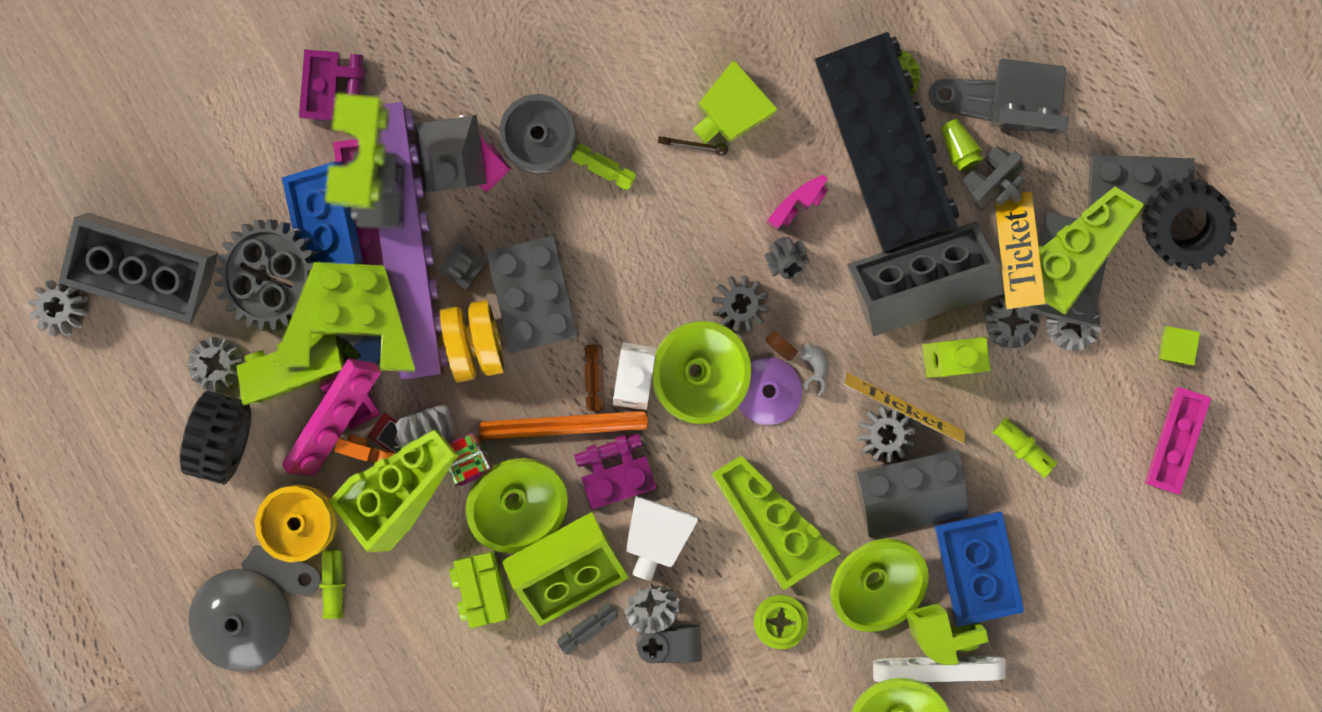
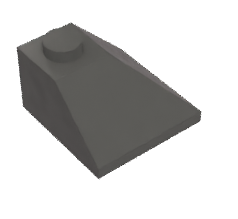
[414,115,487,192]

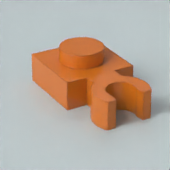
[334,433,395,463]

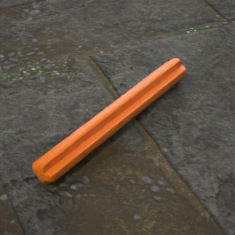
[479,411,648,440]

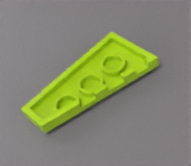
[1039,187,1144,315]

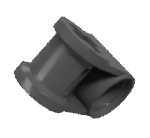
[636,624,702,664]

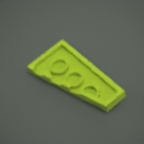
[711,455,841,590]

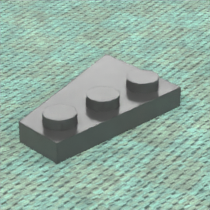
[1088,155,1194,208]

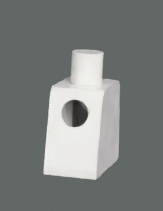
[613,342,656,411]
[626,495,698,581]

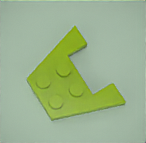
[273,262,415,372]

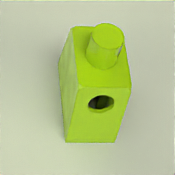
[692,60,777,144]
[922,337,991,378]

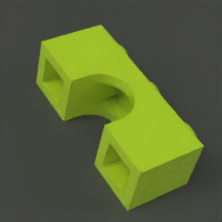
[325,94,389,209]

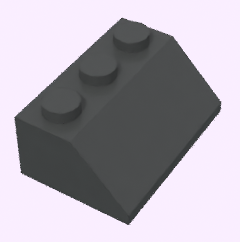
[853,448,968,537]

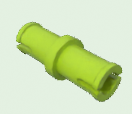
[992,416,1058,478]

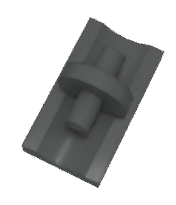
[963,146,1025,211]

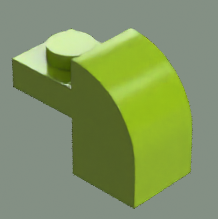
[906,603,989,665]

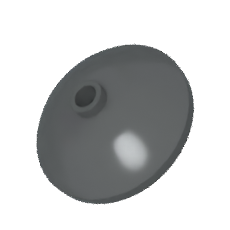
[189,569,291,671]

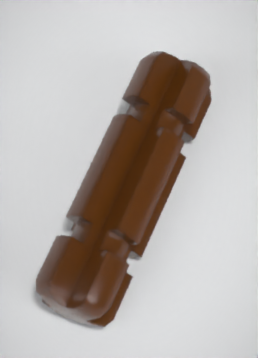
[584,344,604,411]

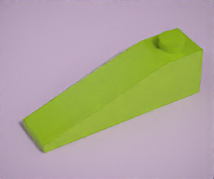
[328,430,458,552]

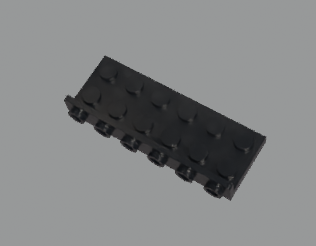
[813,31,959,252]

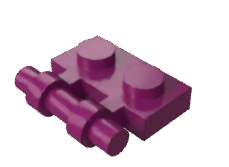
[299,49,366,122]
[574,433,657,510]

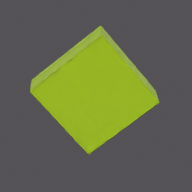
[1158,326,1200,366]

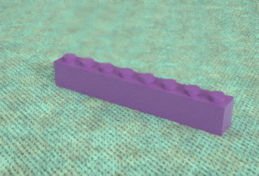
[379,102,449,380]

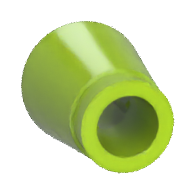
[940,119,984,172]

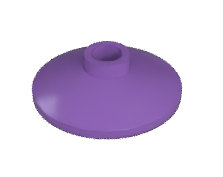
[738,357,802,425]

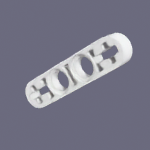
[873,656,1006,682]

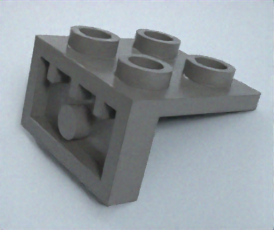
[991,59,1069,135]

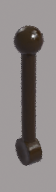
[657,136,728,156]

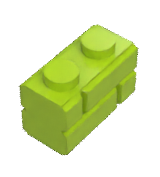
[449,550,511,629]

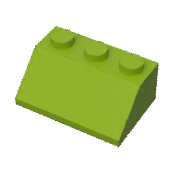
[237,333,349,405]
[502,512,629,627]

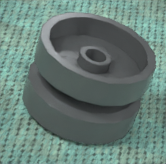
[499,94,577,175]

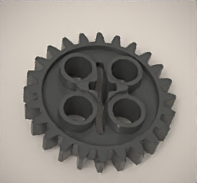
[214,219,318,330]

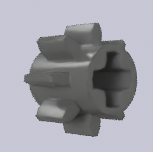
[765,237,810,279]

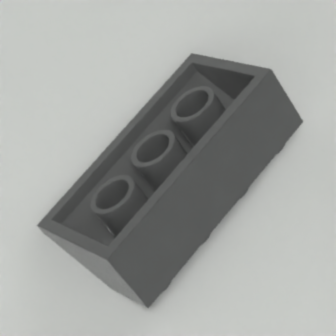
[58,213,218,323]
[847,222,1003,336]

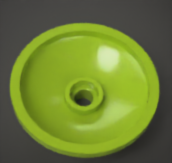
[652,321,751,424]
[466,458,568,553]
[830,539,929,632]
[851,678,950,712]

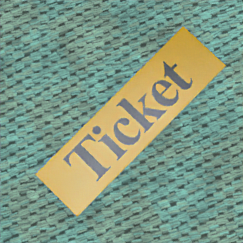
[995,191,1045,309]
[844,372,965,444]

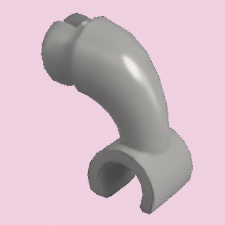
[800,343,828,396]

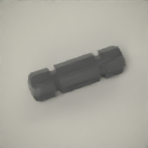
[557,603,619,655]

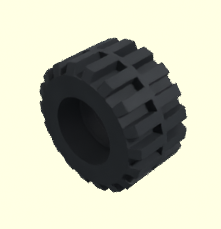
[1142,177,1237,270]
[180,390,251,485]

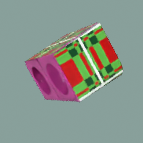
[448,433,495,486]

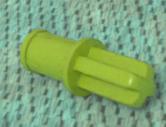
[319,550,346,619]

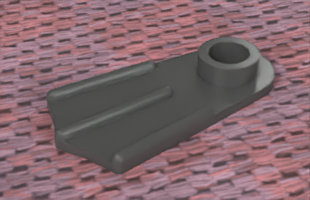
[929,79,996,121]
[241,545,321,595]

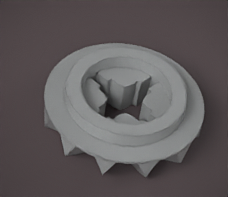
[1046,310,1102,351]
[187,337,243,391]
[624,583,680,634]

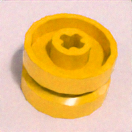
[440,299,505,383]
[255,484,338,563]

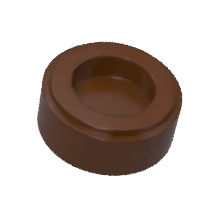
[765,330,799,361]

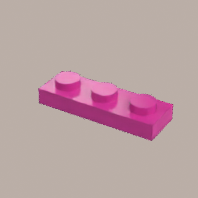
[1144,387,1212,495]

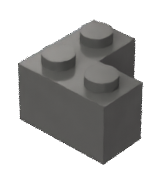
[347,152,405,230]

